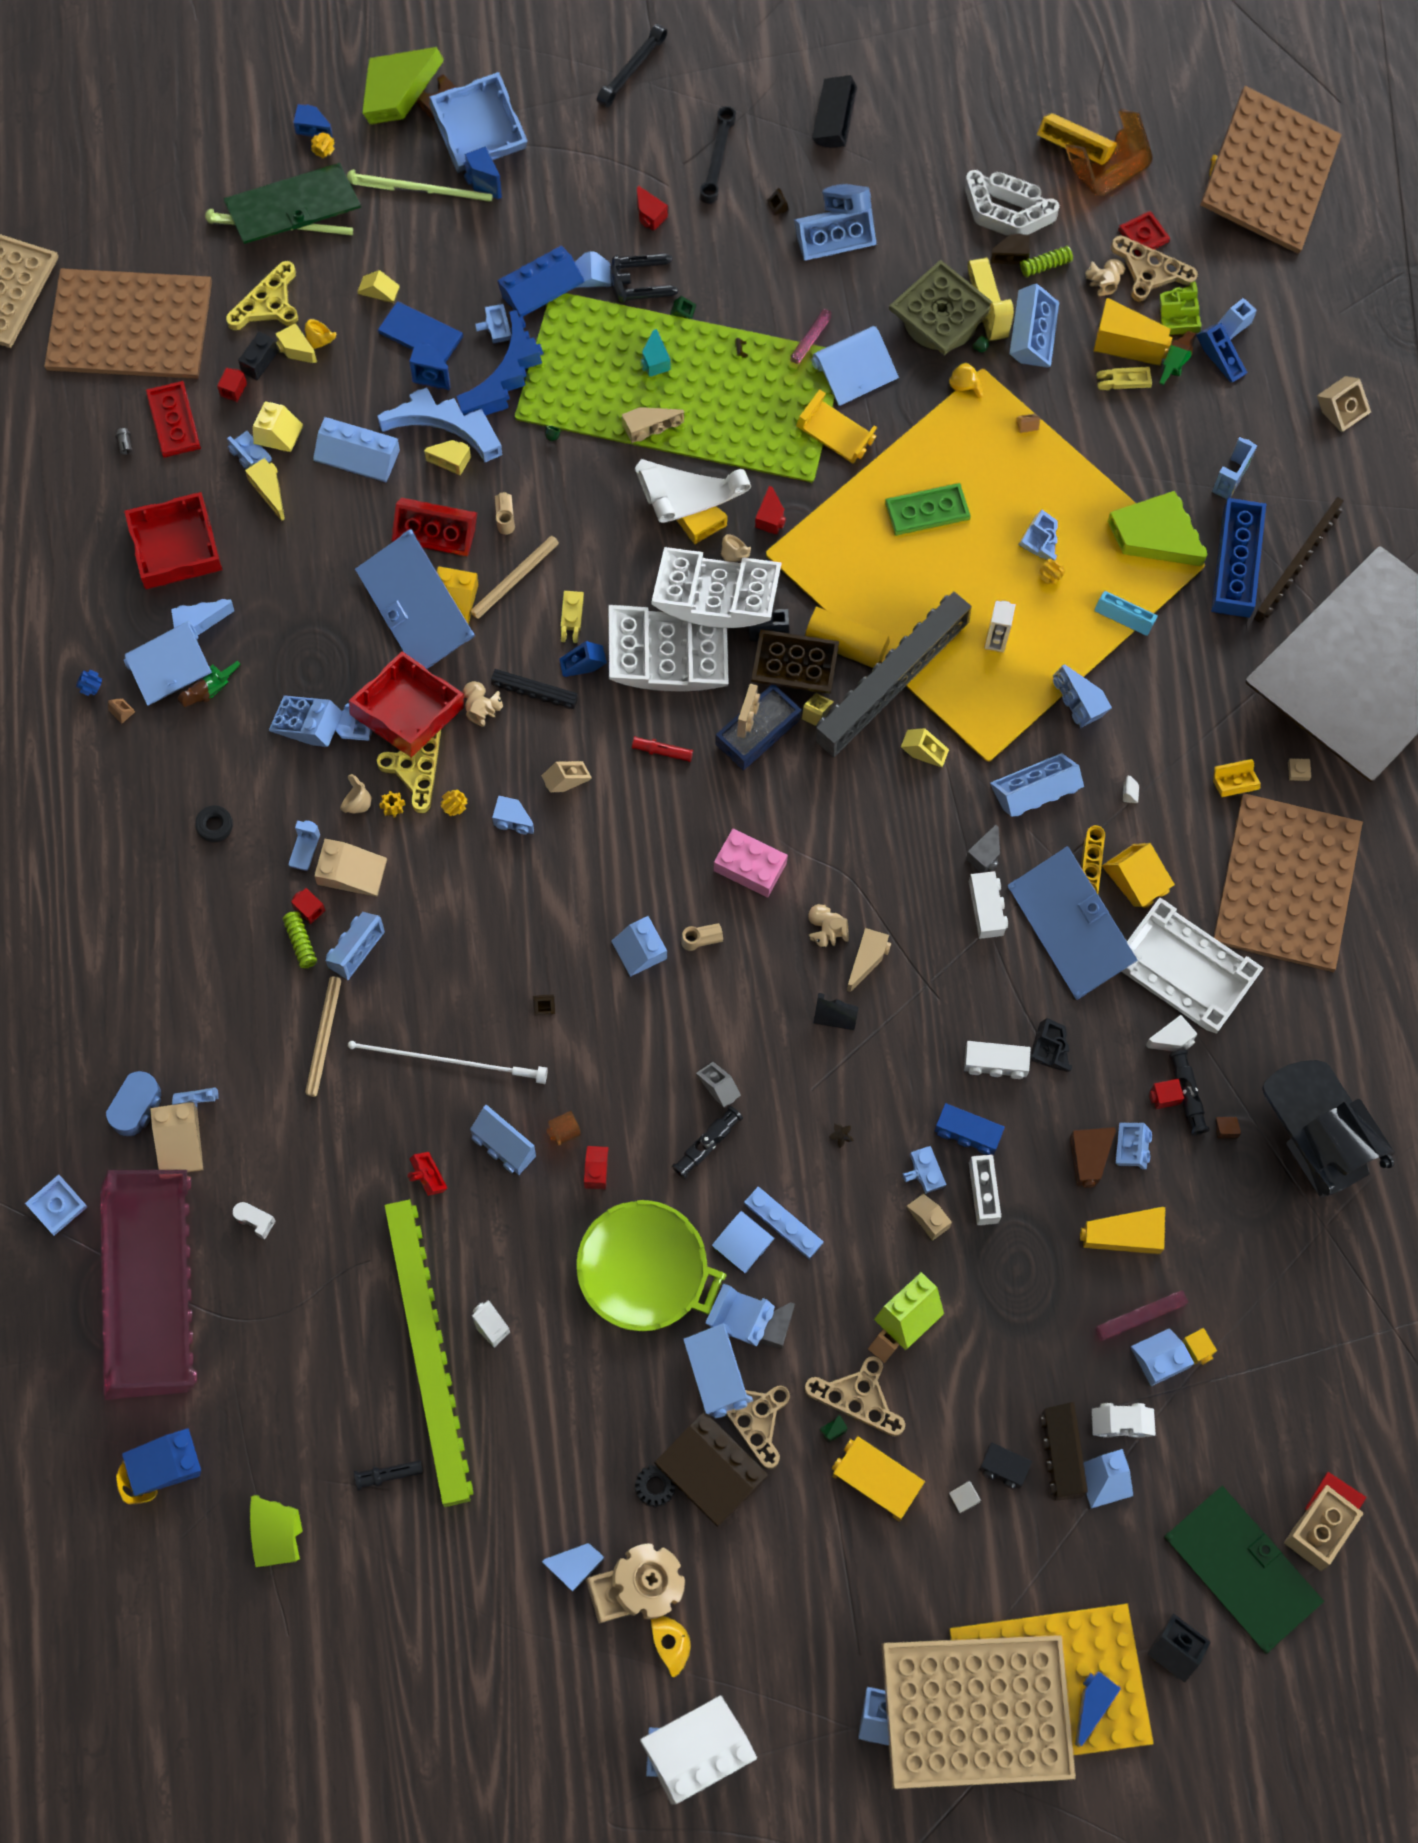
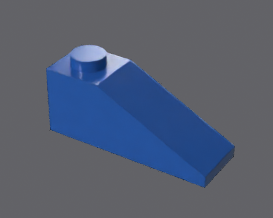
[1196,323,1247,383]
[1075,1671,1121,1747]

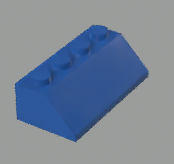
[498,245,584,317]

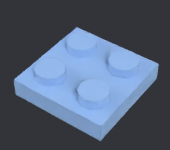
[25,1175,87,1236]

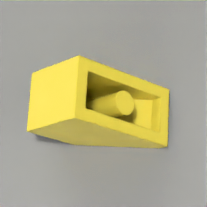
[276,323,317,363]
[425,440,471,475]
[901,728,949,767]

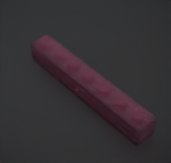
[1096,1290,1189,1341]

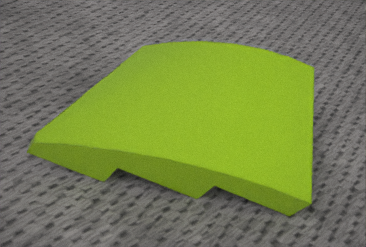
[1160,281,1201,335]
[250,1495,303,1567]

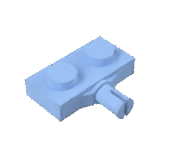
[475,304,512,343]
[902,1146,946,1194]

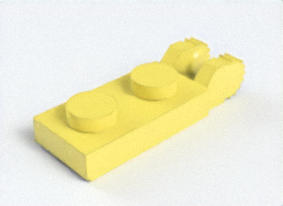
[1096,367,1152,390]
[561,591,584,643]

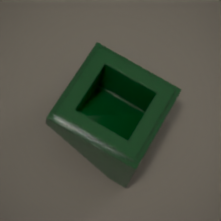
[820,1415,847,1443]

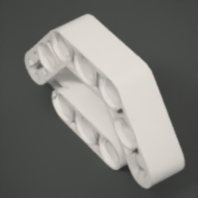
[965,170,1059,236]

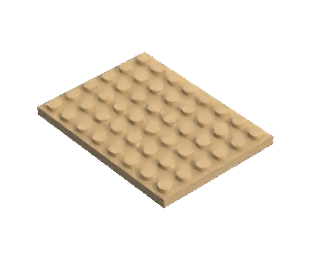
[882,1636,1076,1789]

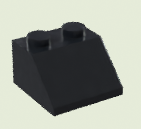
[1147,1614,1211,1683]

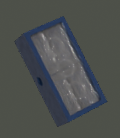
[715,685,802,771]

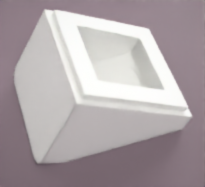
[1123,776,1139,803]
[949,1481,981,1513]

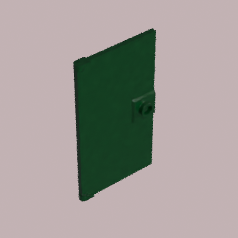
[223,163,361,244]
[1164,1485,1324,1654]

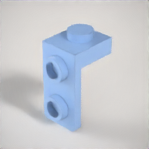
[289,820,320,871]

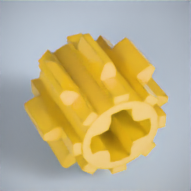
[311,132,335,158]
[1039,559,1066,584]
[440,790,467,816]
[379,791,405,818]

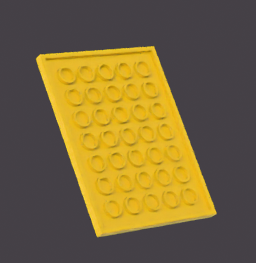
[949,1604,1154,1756]

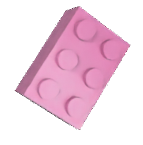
[713,829,788,898]

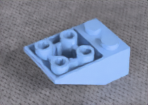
[1052,664,1112,728]
[269,696,343,747]

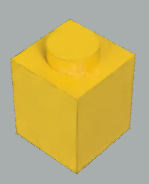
[1182,1328,1217,1365]

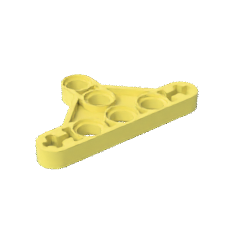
[226,261,298,331]
[377,730,441,813]

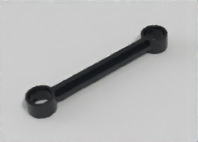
[597,24,668,108]
[700,106,736,204]

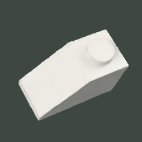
[1146,1015,1197,1052]

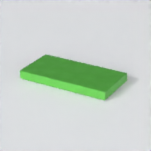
[885,483,971,536]

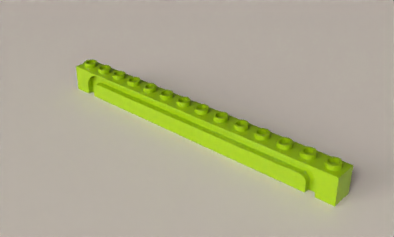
[385,1199,474,1507]

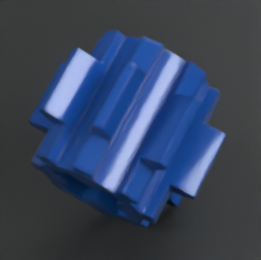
[76,670,102,696]

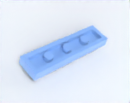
[744,1187,823,1259]

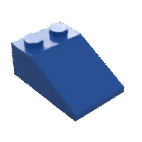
[122,1428,201,1497]

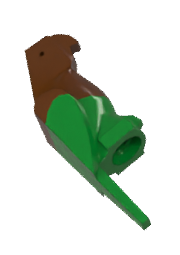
[1160,331,1196,385]
[178,661,241,707]

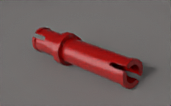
[632,736,693,762]

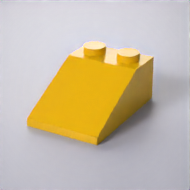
[437,566,479,624]

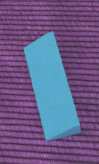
[1095,591,1158,635]

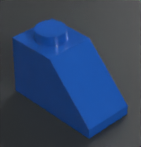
[293,104,333,138]
[559,641,607,677]

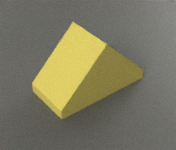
[358,270,400,303]
[802,693,834,726]

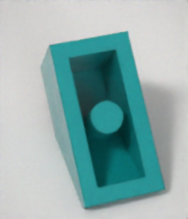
[640,329,671,377]

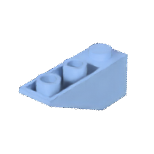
[172,599,234,635]

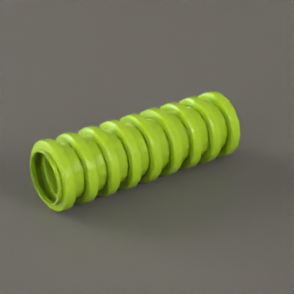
[1021,246,1073,277]
[282,911,317,968]

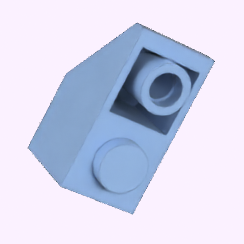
[1219,298,1257,340]
[492,796,534,834]

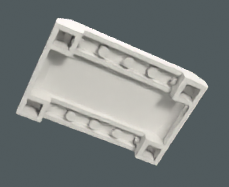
[1121,898,1263,1034]

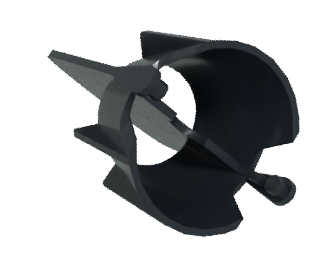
[1262,1060,1395,1198]

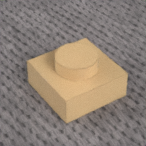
[1288,759,1311,781]

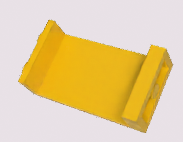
[796,389,877,464]
[832,1436,925,1522]

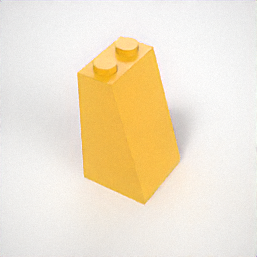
[1094,298,1172,366]

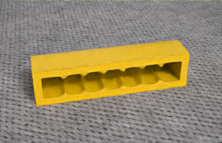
[1037,113,1117,165]
[805,606,890,668]

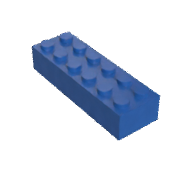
[1211,498,1266,618]

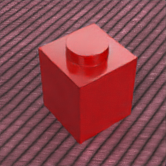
[217,367,247,402]
[291,888,325,925]
[1149,1079,1184,1109]

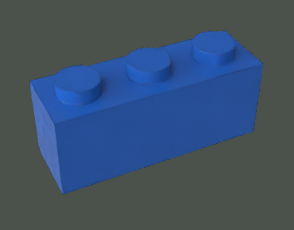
[934,1103,1005,1155]

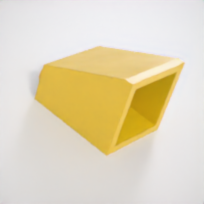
[1102,843,1175,908]

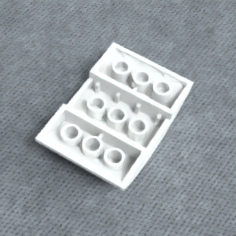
[652,547,781,628]
[608,605,729,691]

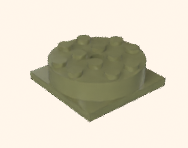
[889,260,992,355]

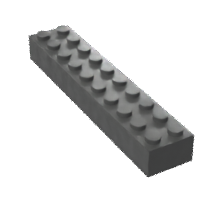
[816,591,972,757]

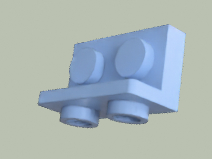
[227,431,272,469]
[1116,1123,1152,1169]

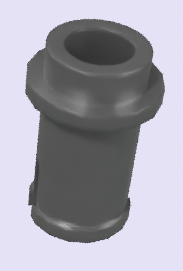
[115,428,133,455]

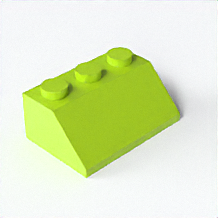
[874,1272,944,1350]

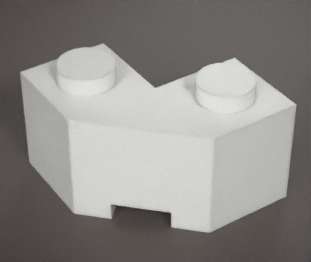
[1092,1403,1155,1438]

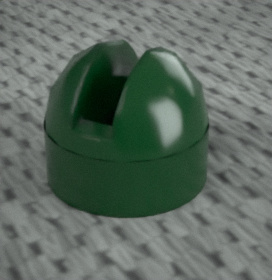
[972,336,989,352]
[545,425,561,441]

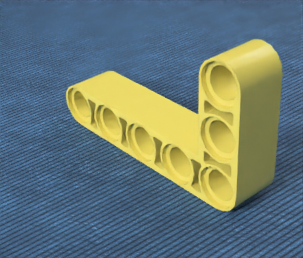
[968,258,1014,341]

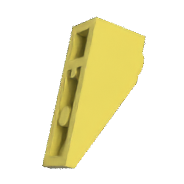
[245,458,285,521]

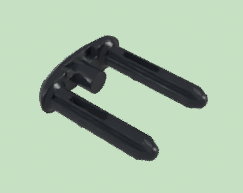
[611,253,678,304]

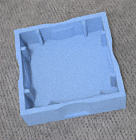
[429,72,527,173]

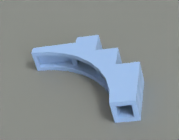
[377,388,502,462]

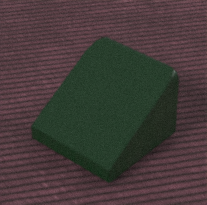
[670,296,697,319]

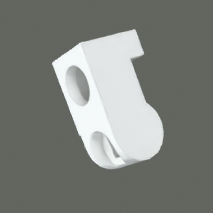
[233,1202,276,1240]

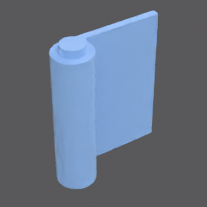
[811,326,899,406]
[124,621,212,706]

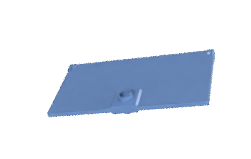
[355,530,475,669]
[1007,846,1138,1000]

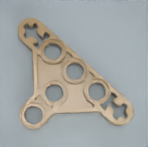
[1111,236,1198,302]
[805,1356,905,1437]
[727,1386,790,1469]

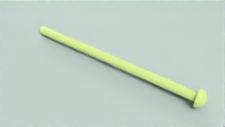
[347,170,493,202]
[205,209,353,235]

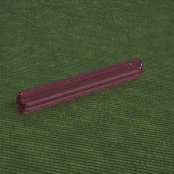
[790,309,832,364]

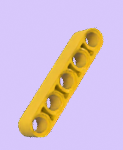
[1081,825,1105,894]

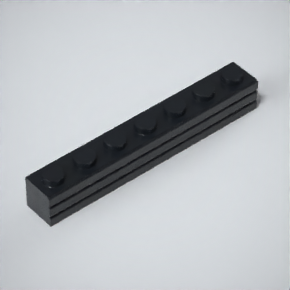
[491,669,578,709]

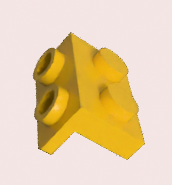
[1213,759,1261,797]

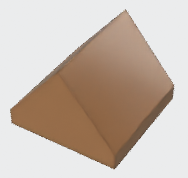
[1016,414,1040,433]
[108,698,135,724]

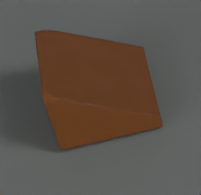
[1215,1117,1241,1138]

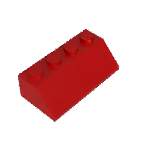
[392,498,477,556]

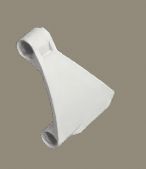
[635,459,751,523]

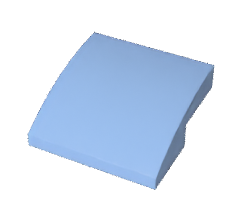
[712,1211,775,1273]

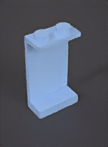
[684,1323,753,1418]

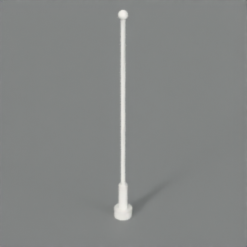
[348,1041,548,1084]

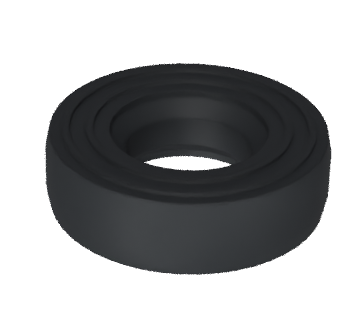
[195,805,233,842]

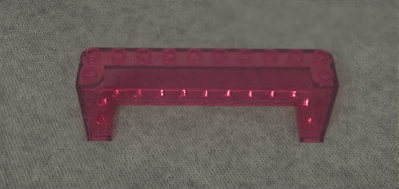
[100,1170,197,1400]

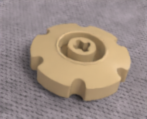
[612,1544,685,1619]

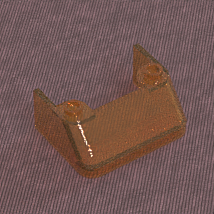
[1065,109,1153,196]

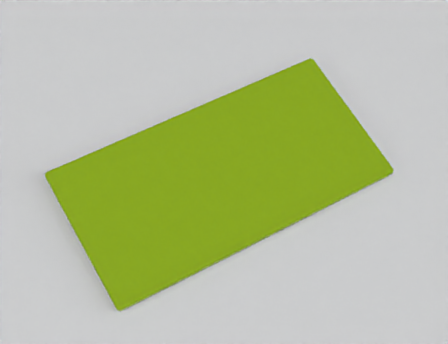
[515,293,835,482]

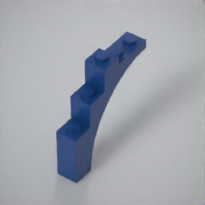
[457,310,544,416]

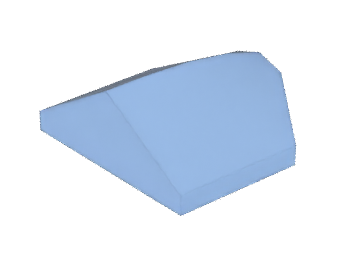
[575,251,611,288]
[335,703,372,741]

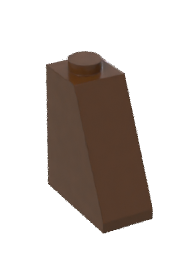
[1070,1127,1116,1188]

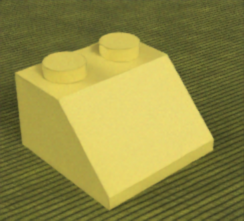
[253,402,303,452]

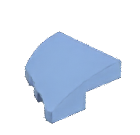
[1018,510,1058,561]
[172,1087,218,1107]
[542,1543,604,1592]

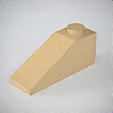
[847,928,891,992]

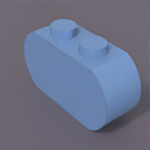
[822,184,872,214]
[106,1071,162,1136]

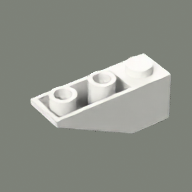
[472,1301,510,1347]

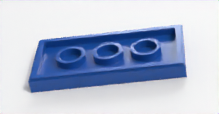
[378,301,463,363]

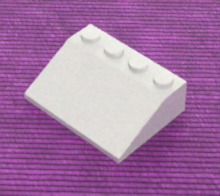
[640,1695,757,1804]

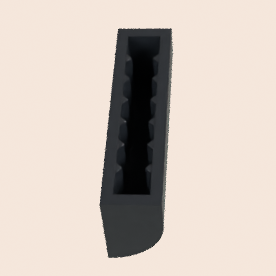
[812,75,857,148]

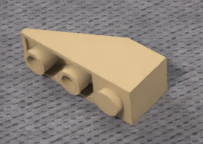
[622,407,684,443]

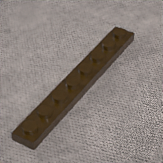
[1254,497,1344,623]

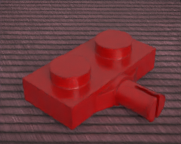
[408,1152,448,1196]

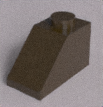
[990,233,1030,264]

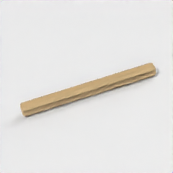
[470,536,559,619]
[305,976,341,1097]

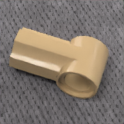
[495,492,515,535]
[681,923,723,951]

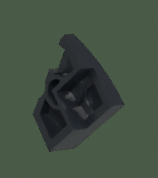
[813,993,859,1030]
[1030,1018,1072,1072]

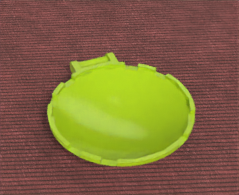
[577,1200,727,1331]

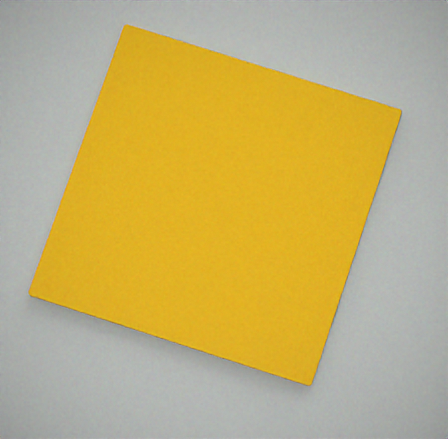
[766,369,1205,762]

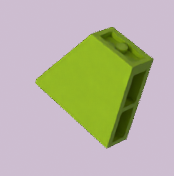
[362,47,444,124]
[1107,491,1207,566]

